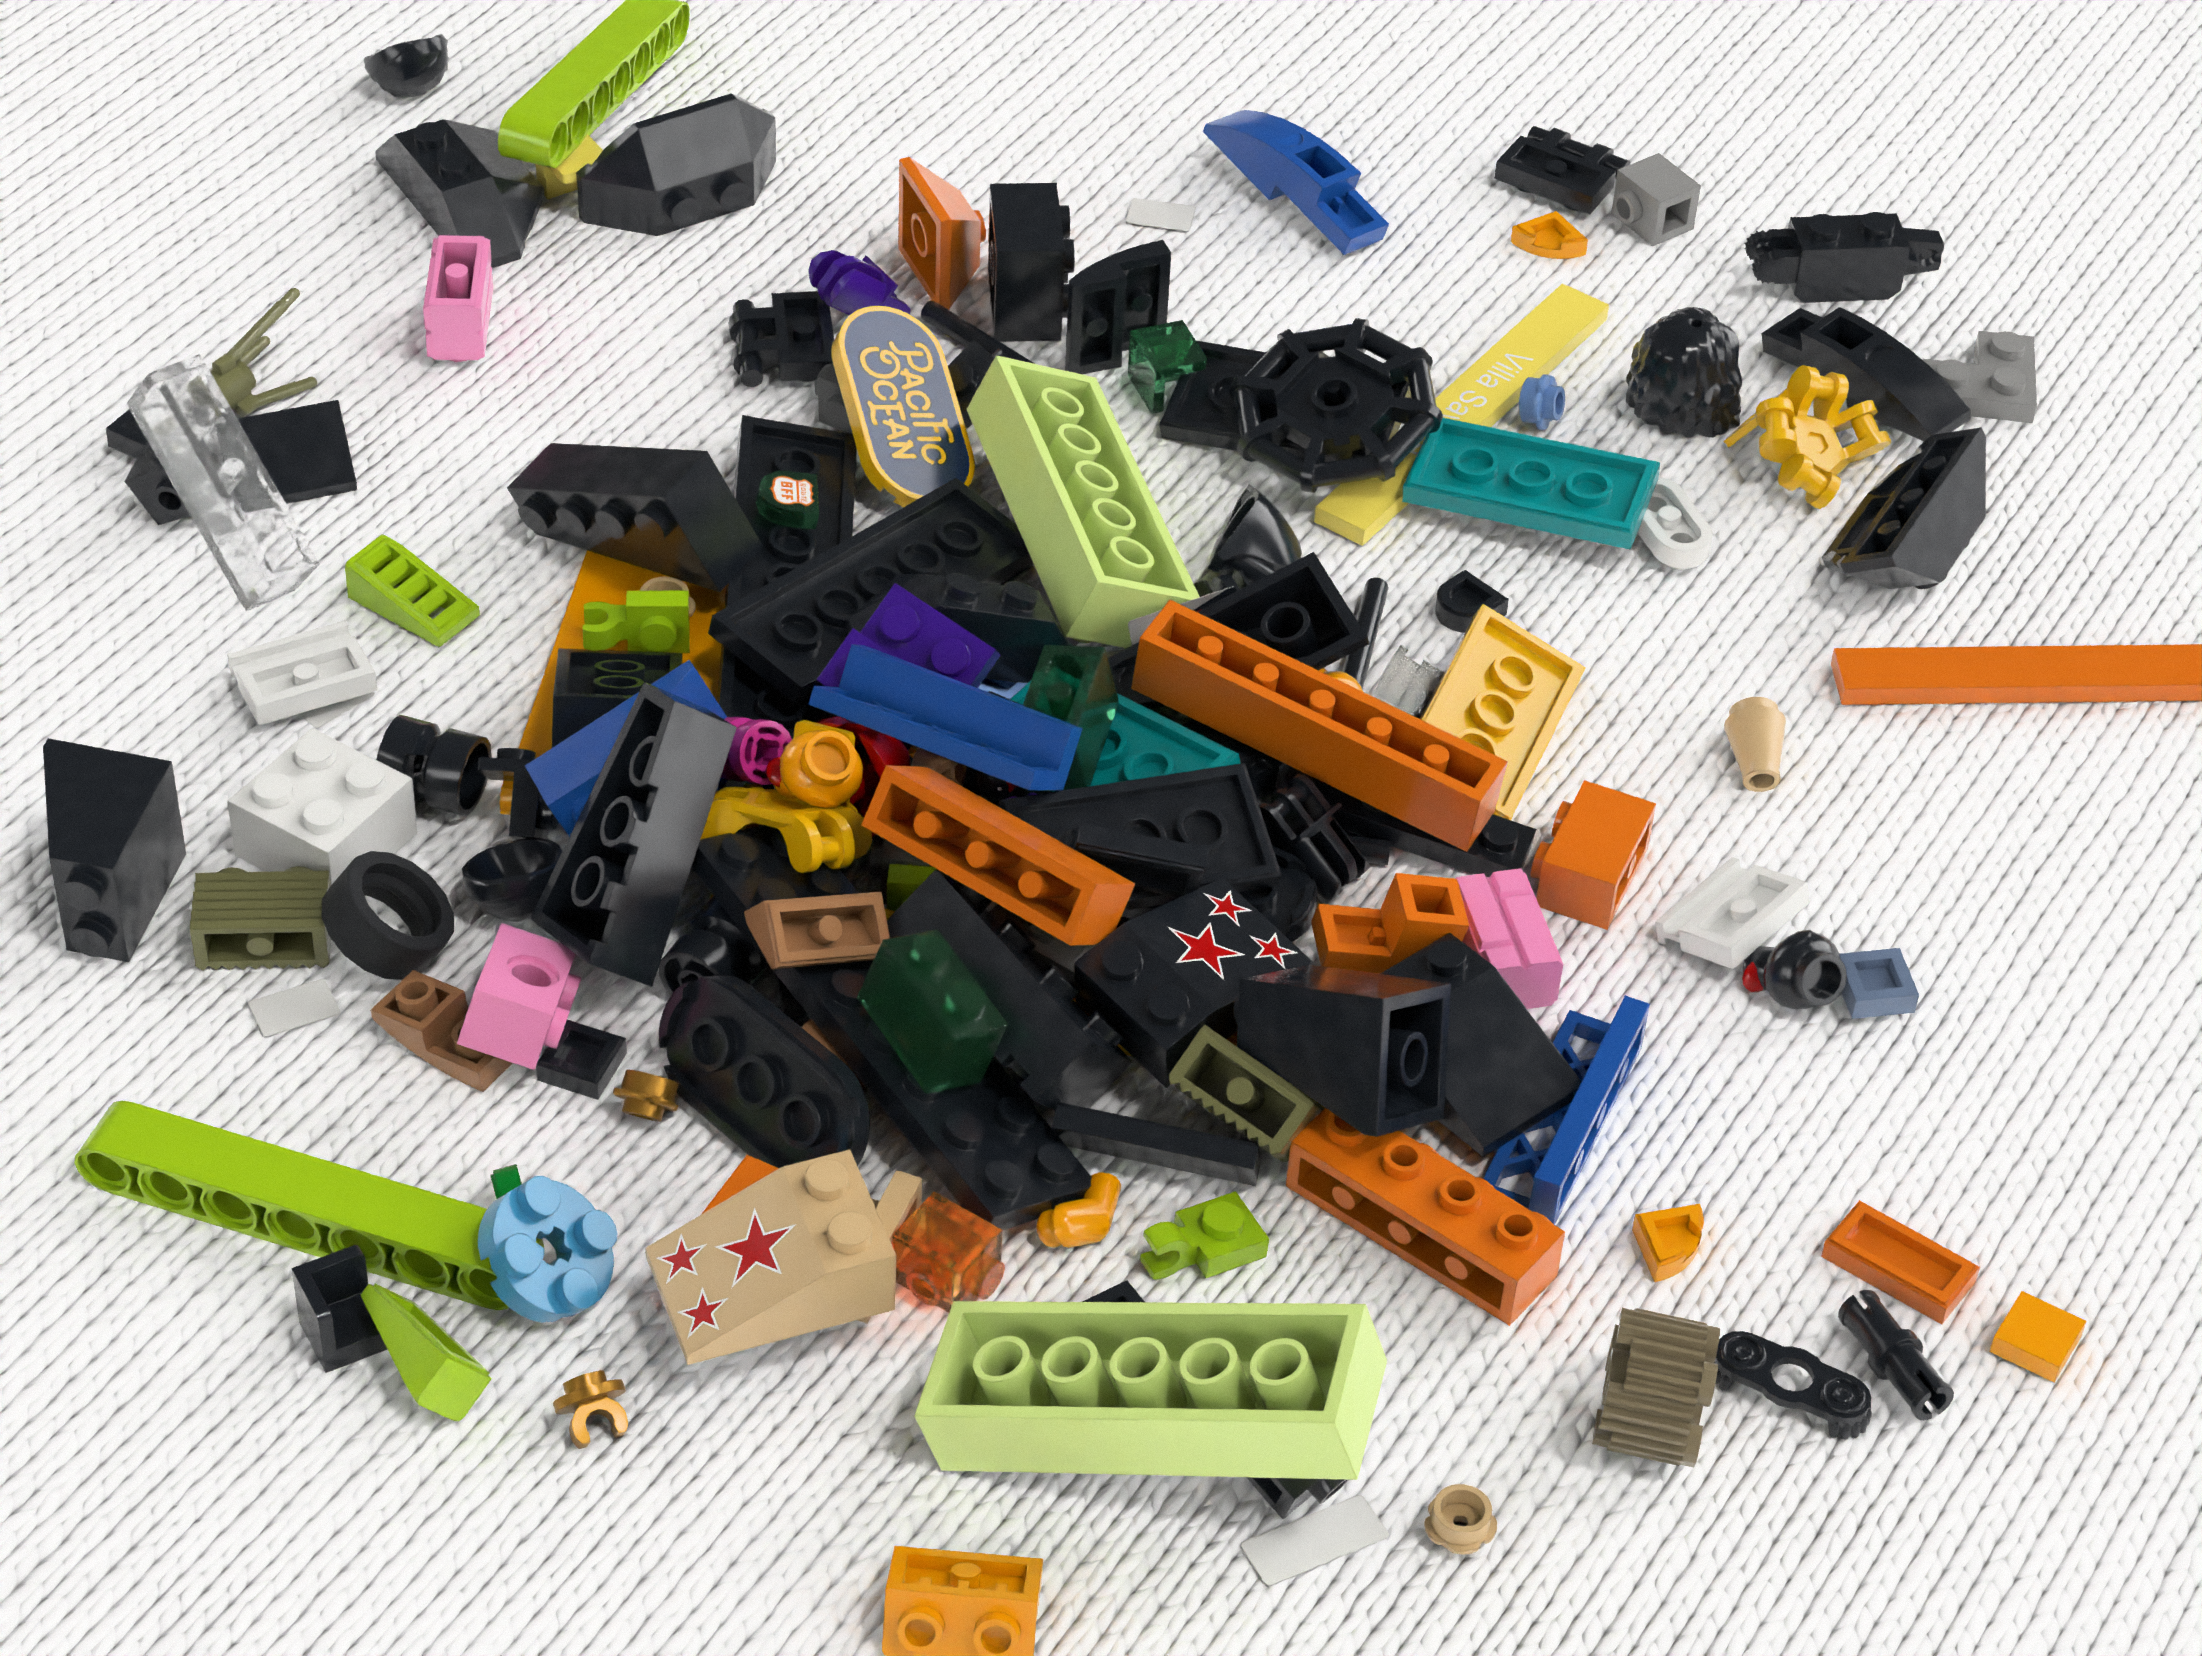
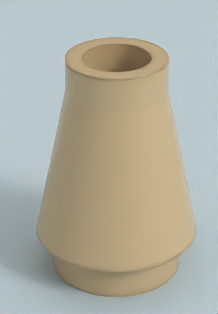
[1724,697,1786,792]

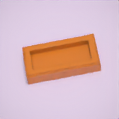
[1821,1200,1980,1324]

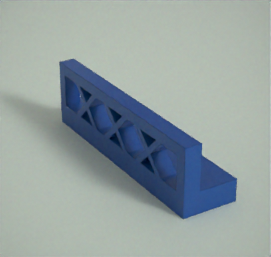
[808,644,1083,790]
[1483,995,1650,1225]

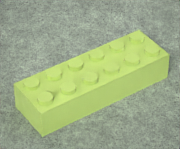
[966,355,1200,649]
[914,1301,1387,1480]

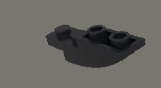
[1761,307,1971,442]

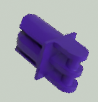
[808,250,911,316]

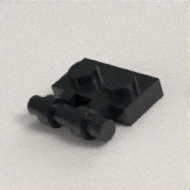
[1494,126,1631,215]
[728,291,834,387]

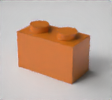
[1530,780,1656,930]

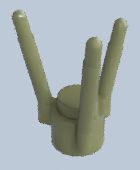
[194,288,317,418]

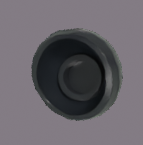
[364,34,449,98]
[462,838,563,922]

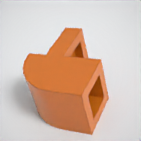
[1311,873,1469,974]

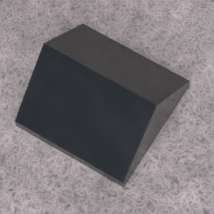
[215,400,357,513]

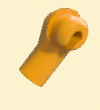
[1036,1172,1122,1248]

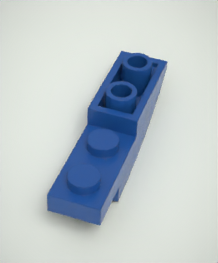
[1202,109,1389,255]

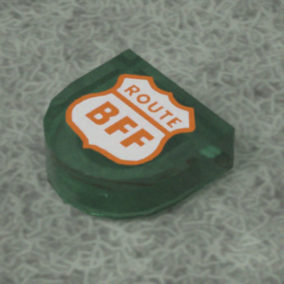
[756,471,819,529]

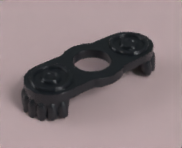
[1714,1331,1872,1440]

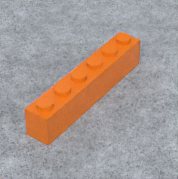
[1131,600,1508,852]

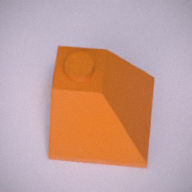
[898,157,986,310]

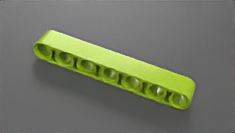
[498,0,690,168]
[74,1100,545,1311]

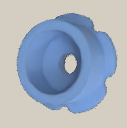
[1519,374,1565,430]

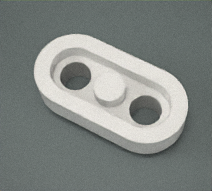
[1637,477,1713,570]

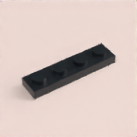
[1279,766,1537,877]

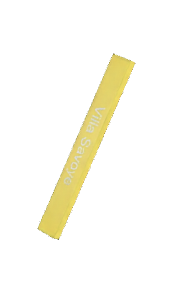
[1314,283,1609,546]

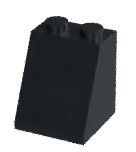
[43,738,186,962]
[1234,964,1451,1137]

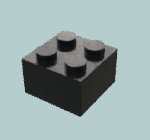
[987,183,1075,342]

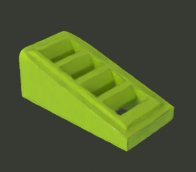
[345,534,480,647]
[361,1284,492,1421]

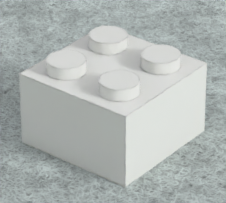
[227,728,418,885]

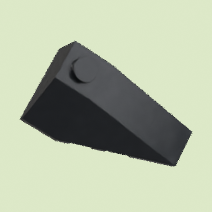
[1095,552,1369,709]

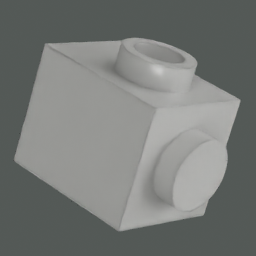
[1611,153,1701,247]

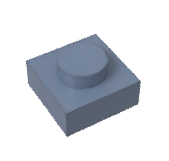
[1840,948,1919,1019]

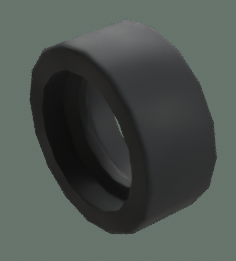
[321,851,454,980]

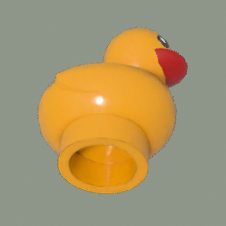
[766,730,863,808]

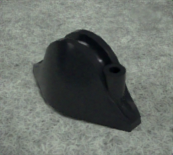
[1207,484,1302,584]

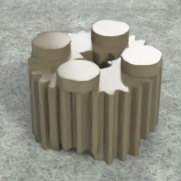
[1592,1307,1720,1468]

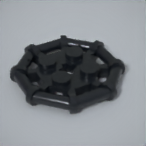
[1229,318,1443,493]

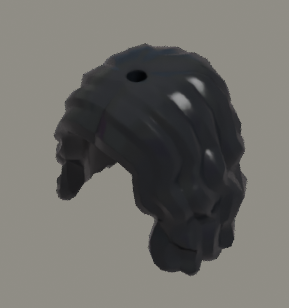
[1625,307,1742,438]

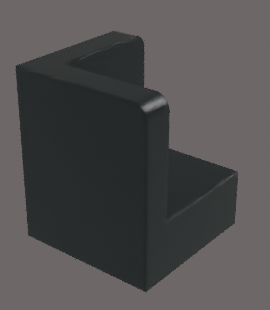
[291,1245,388,1373]

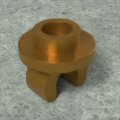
[553,1370,628,1449]

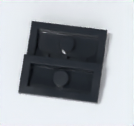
[1065,240,1171,375]

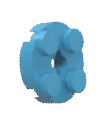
[478,1176,618,1323]

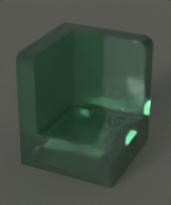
[1128,320,1207,414]

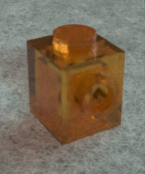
[892,1192,1005,1313]

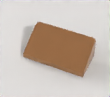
[744,892,894,969]

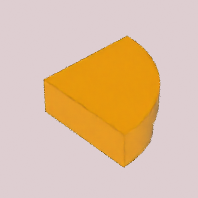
[1510,211,1588,259]
[1632,1204,1704,1282]

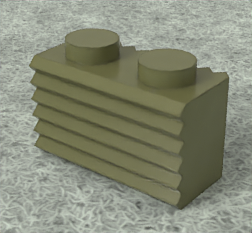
[190,866,331,971]
[1169,1025,1324,1163]

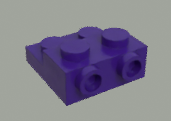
[816,583,1000,751]

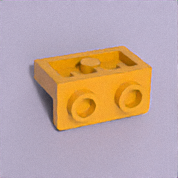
[882,1546,1043,1656]

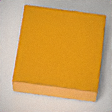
[1989,1291,2087,1383]

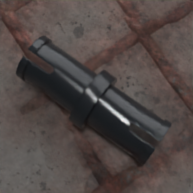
[1838,1290,1954,1420]

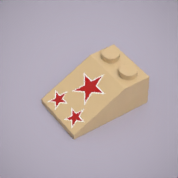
[645,1150,896,1365]

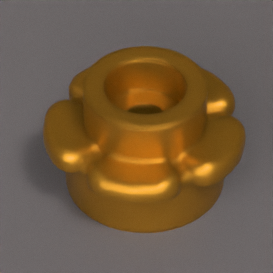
[613,1069,679,1122]

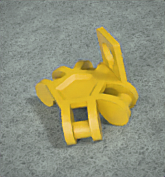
[1723,365,1892,509]
[700,720,872,873]

